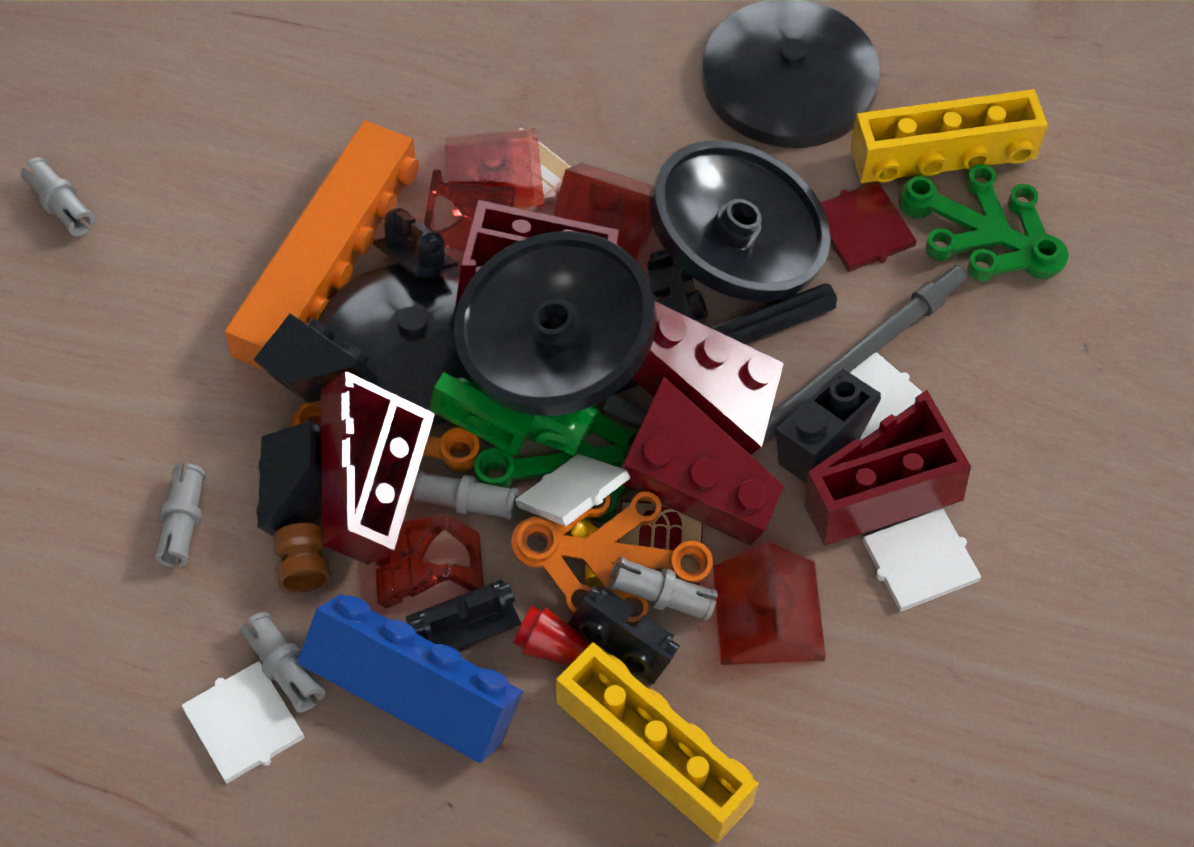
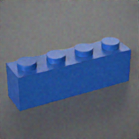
[297,594,523,764]

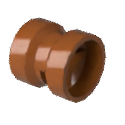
[273,523,330,592]

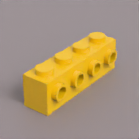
[850,89,1048,183]
[556,643,759,844]

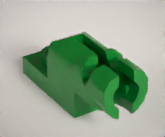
[429,372,597,457]

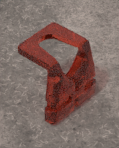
[424,169,516,253]
[375,514,484,609]

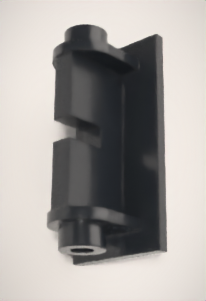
[373,208,458,278]
[647,250,708,324]
[405,579,522,650]
[568,586,680,684]

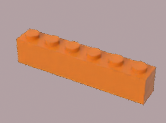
[224,120,419,371]

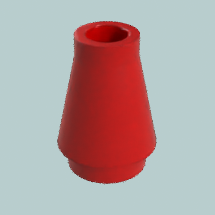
[513,605,591,666]

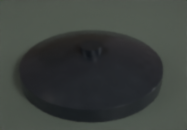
[702,0,880,148]
[649,140,830,302]
[454,231,657,416]
[319,264,473,426]

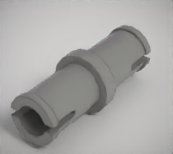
[21,157,96,236]
[154,463,206,567]
[413,471,519,521]
[608,556,717,622]
[240,612,325,712]

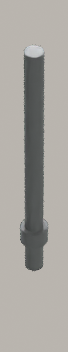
[763,265,968,443]

